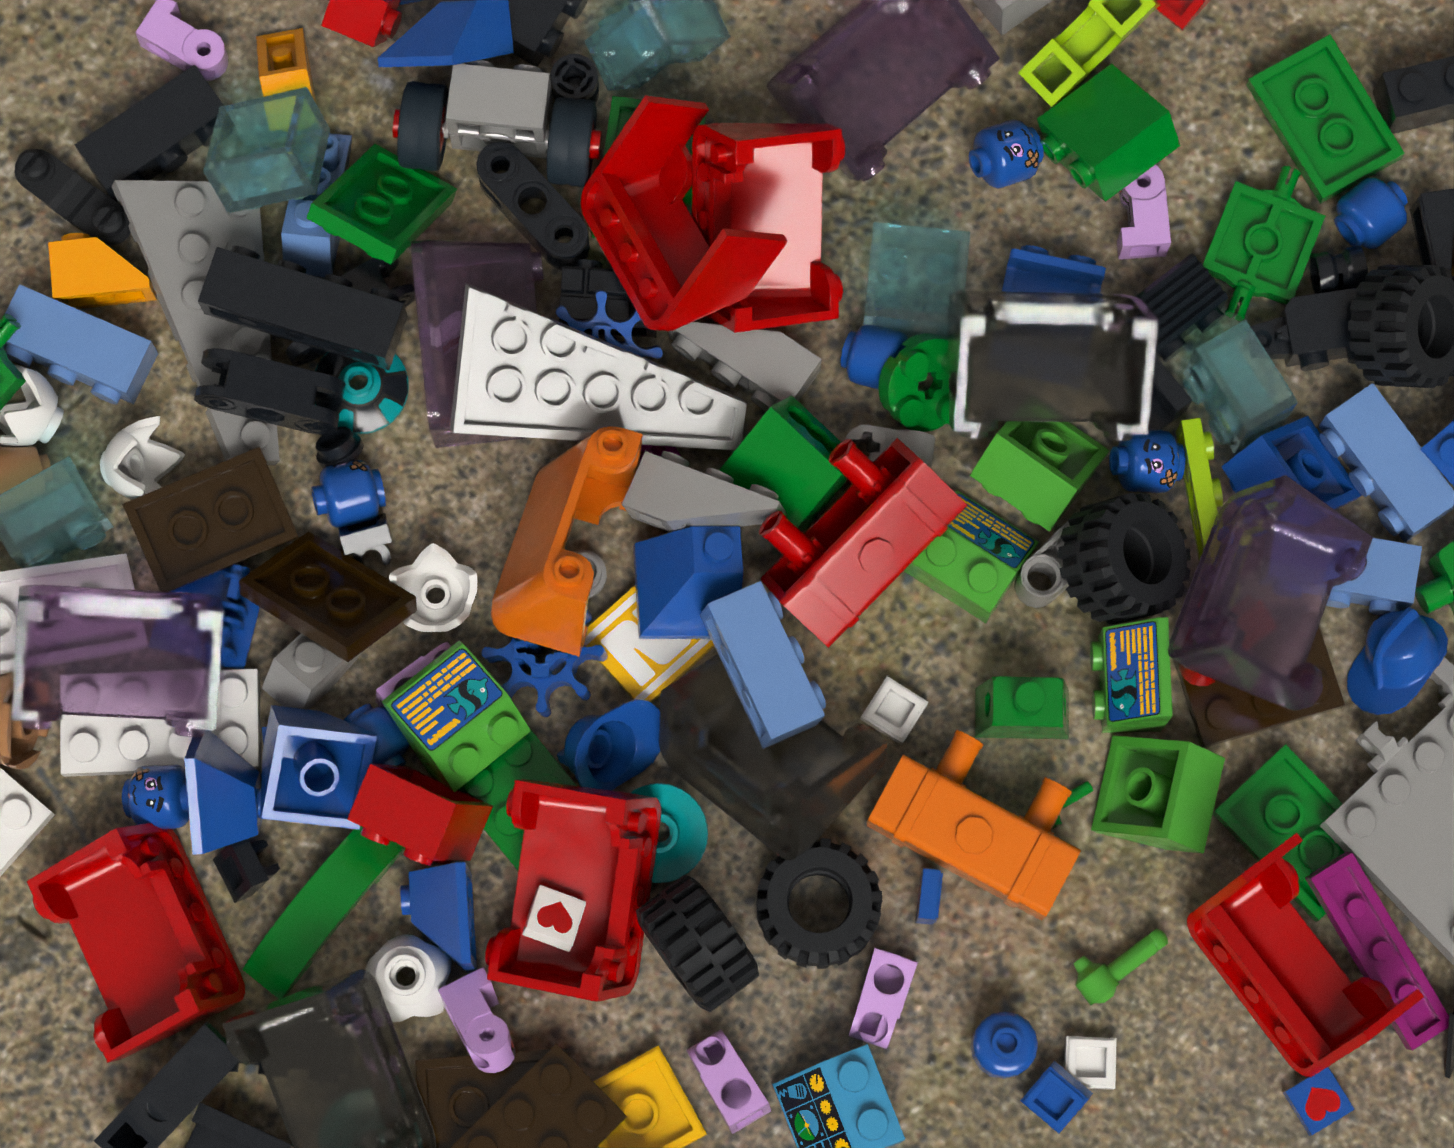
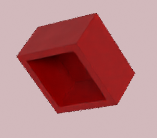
[347,764,493,866]

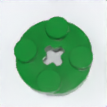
[878,333,972,432]

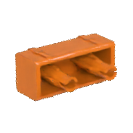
[867,730,1081,921]

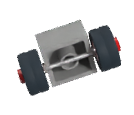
[393,60,602,187]

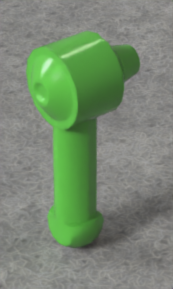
[1073,928,1168,1006]

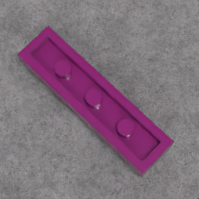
[1305,852,1449,1051]

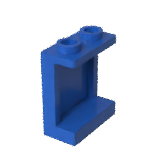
[985,245,1106,390]

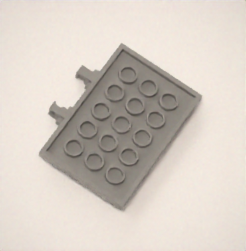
[1320,657,1454,966]

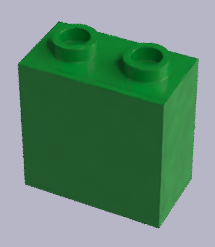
[1037,63,1180,202]
[719,395,848,532]

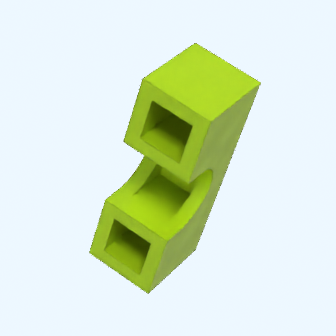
[1018,0,1160,107]

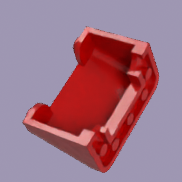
[692,123,846,333]
[485,779,661,1002]
[26,823,245,1063]

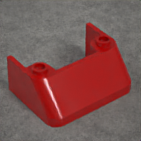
[581,95,788,331]
[1187,833,1424,1077]

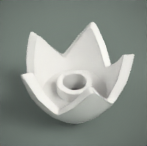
[0,365,64,446]
[100,416,185,500]
[389,543,477,632]
[364,934,451,1022]

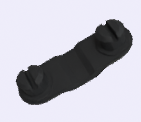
[14,149,131,246]

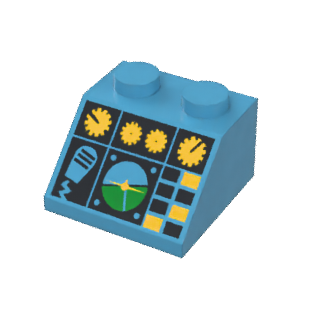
[772,1044,905,1148]

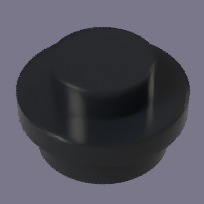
[316,427,364,468]

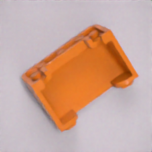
[491,426,643,657]

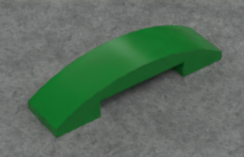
[242,826,406,1001]

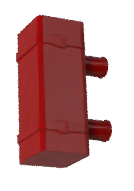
[759,438,967,648]

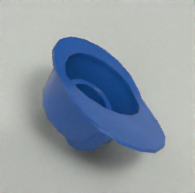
[1347,607,1448,715]
[557,699,666,791]

